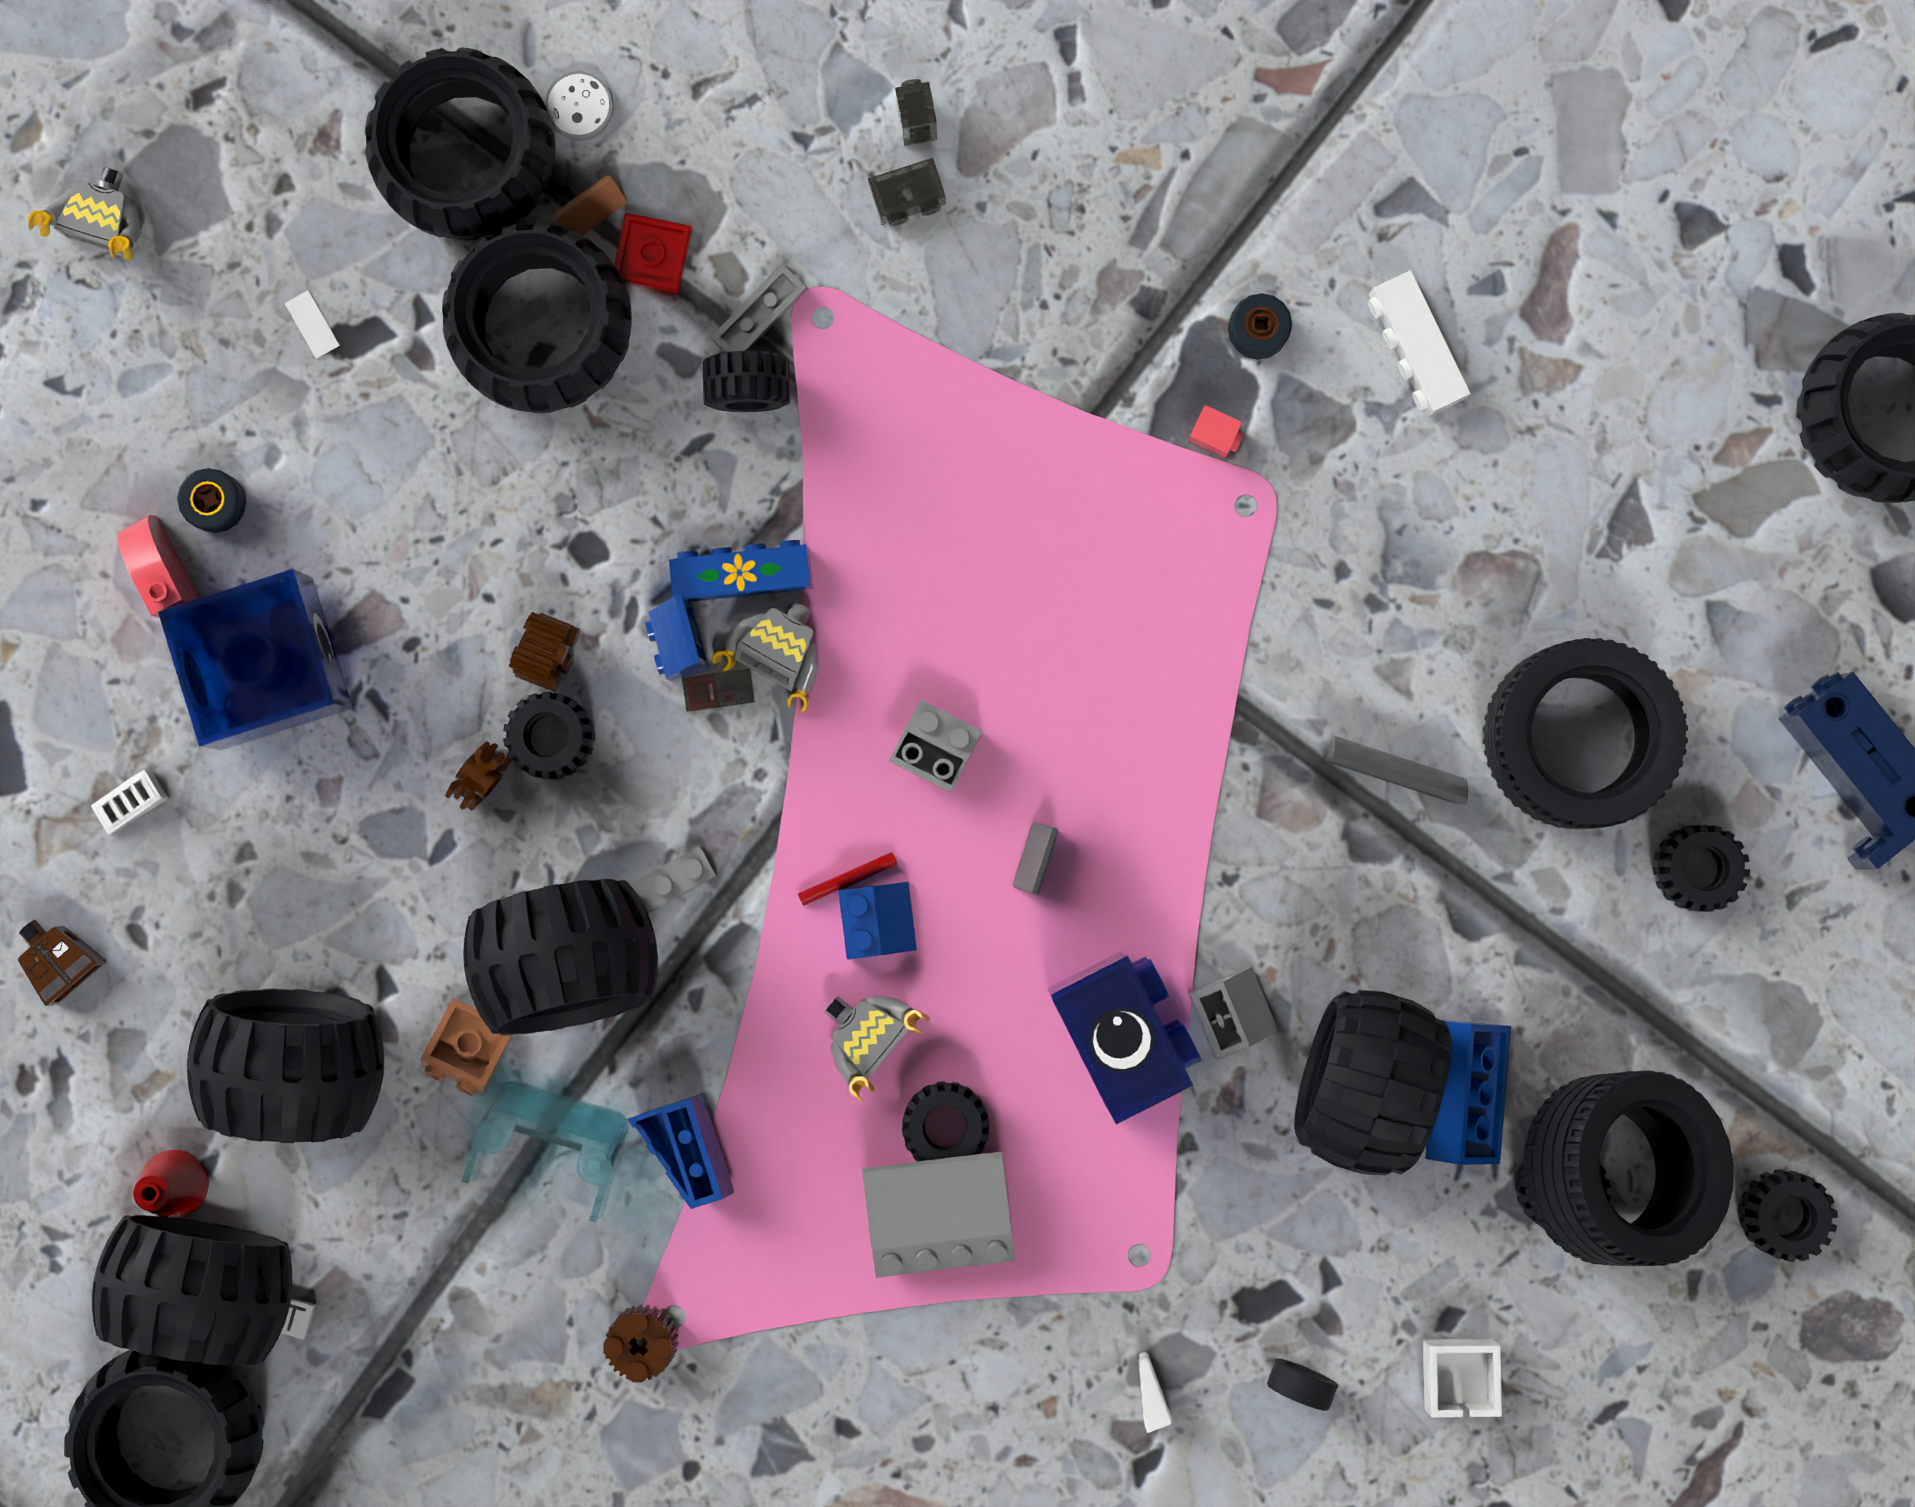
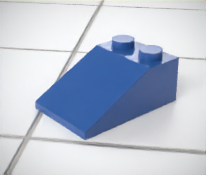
[645,594,709,681]

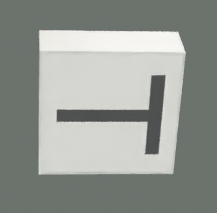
[281,1297,316,1340]

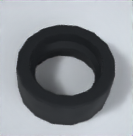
[1267,1359,1338,1411]

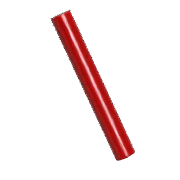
[798,852,898,906]

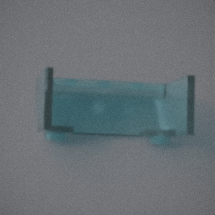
[461,1080,629,1222]

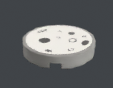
[545,71,614,141]

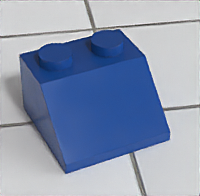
[838,882,917,960]

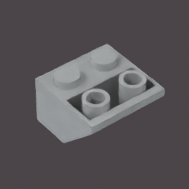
[889,699,982,793]
[1188,967,1278,1060]

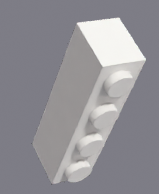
[1368,270,1471,417]

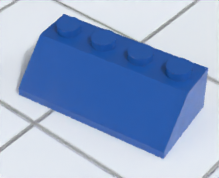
[1425,1020,1511,1165]

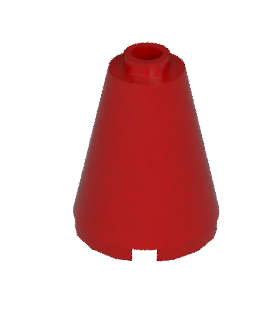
[133,1149,209,1219]

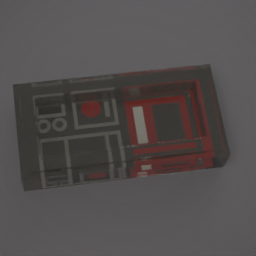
[682,668,755,712]

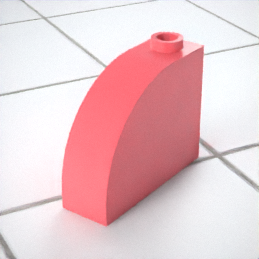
[117,515,205,623]

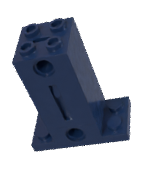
[1779,672,1915,870]

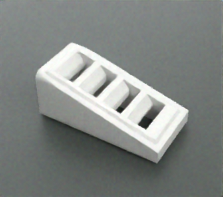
[91,769,169,835]
[1138,1352,1173,1433]

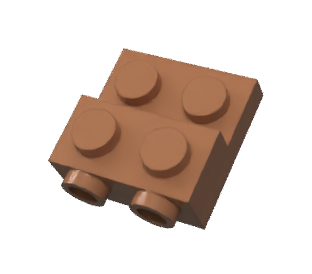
[421,999,514,1096]

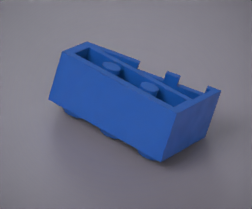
[627,1093,735,1209]

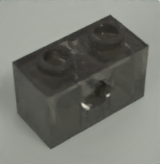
[895,79,937,146]
[868,158,946,227]

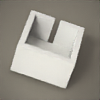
[1423,1339,1502,1418]

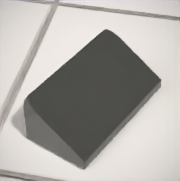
[1013,822,1059,895]

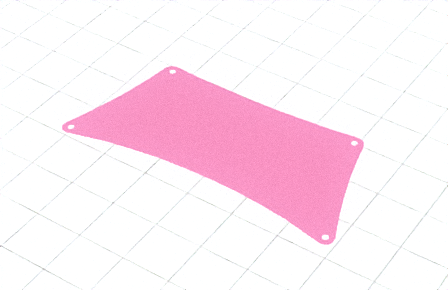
[643,287,1278,1349]

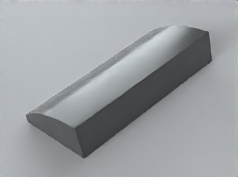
[1324,735,1468,805]

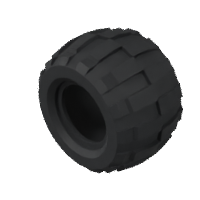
[1294,990,1452,1176]

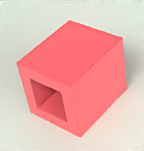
[1188,405,1244,458]

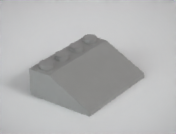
[862,1151,1015,1278]

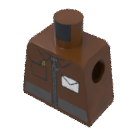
[18,920,107,1006]

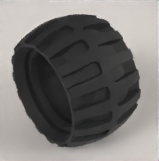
[365,47,555,241]
[442,222,632,413]
[1796,313,1915,503]
[463,879,658,1035]
[187,988,384,1143]
[92,1215,292,1366]
[64,1350,264,1507]

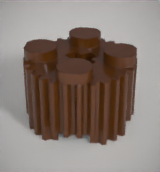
[509,612,581,692]
[603,1304,679,1383]

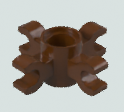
[445,741,511,811]

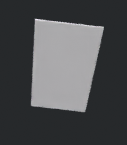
[284,290,340,359]

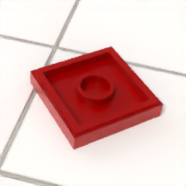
[614,212,693,295]

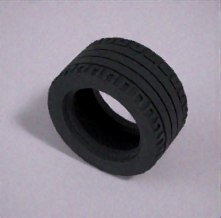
[1483,638,1688,829]
[1523,1070,1734,1266]

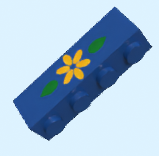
[669,540,813,602]

